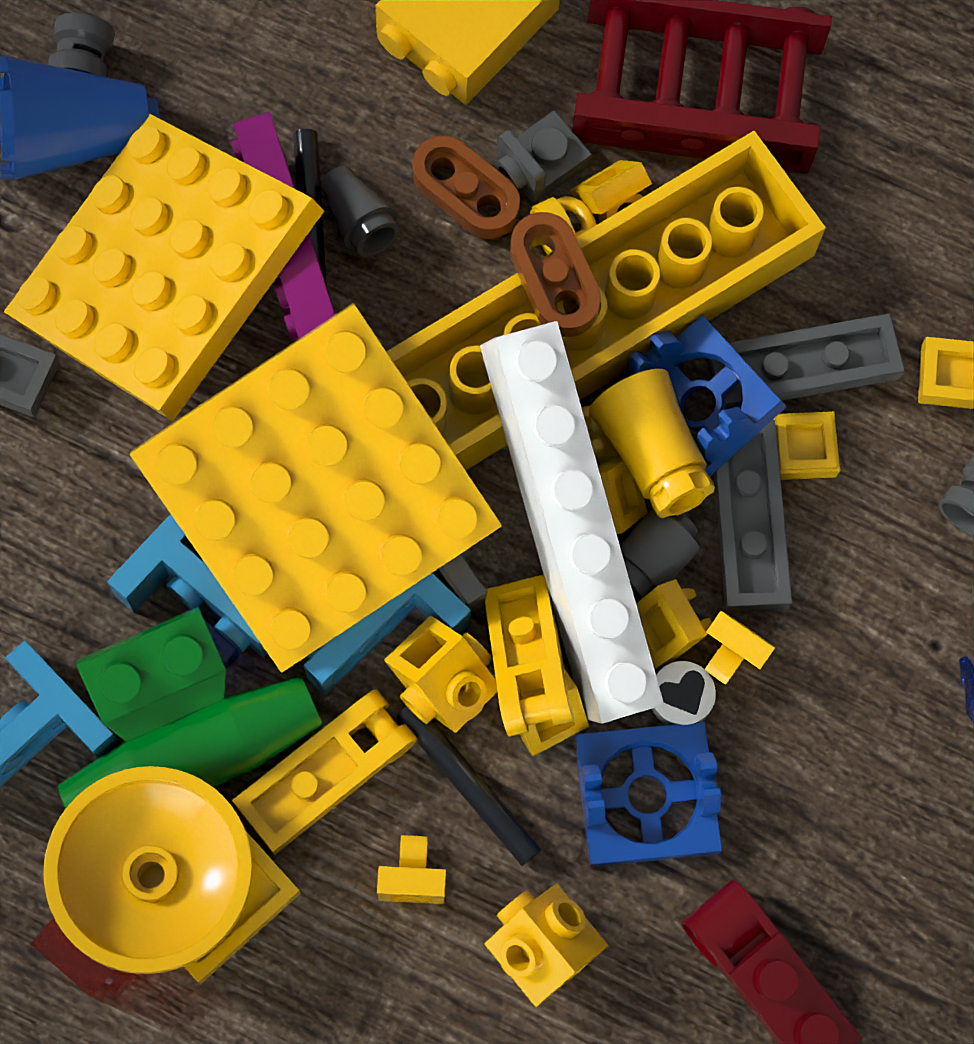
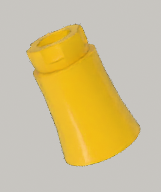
[589,369,715,519]

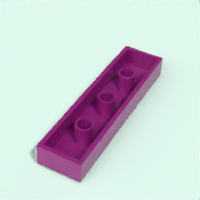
[230,112,336,343]

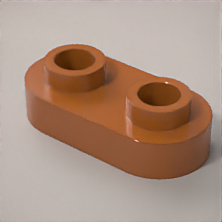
[412,136,520,239]
[510,212,601,337]

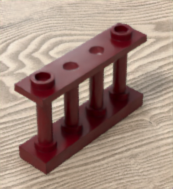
[572,0,832,173]

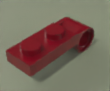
[681,880,862,1044]

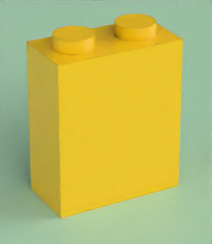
[375,0,560,105]

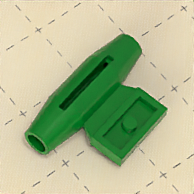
[58,607,323,809]

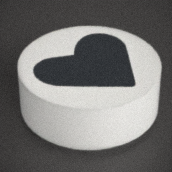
[652,661,716,725]

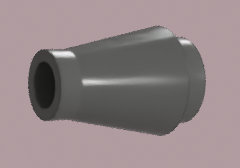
[320,166,400,257]

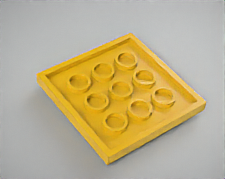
[4,114,324,421]
[129,303,502,673]

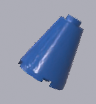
[0,55,159,181]

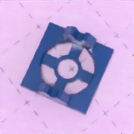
[628,315,787,476]
[575,721,722,867]

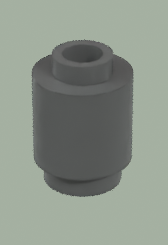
[619,508,700,601]

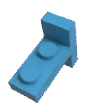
[107,514,267,657]
[304,573,471,696]
[0,640,120,787]

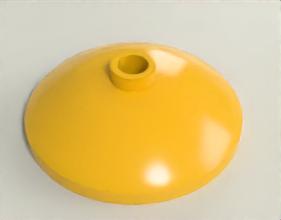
[44,766,252,974]

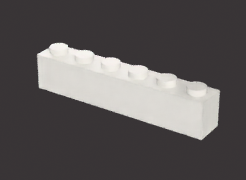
[480,321,664,724]

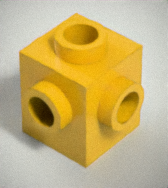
[384,615,498,733]
[484,883,609,1007]

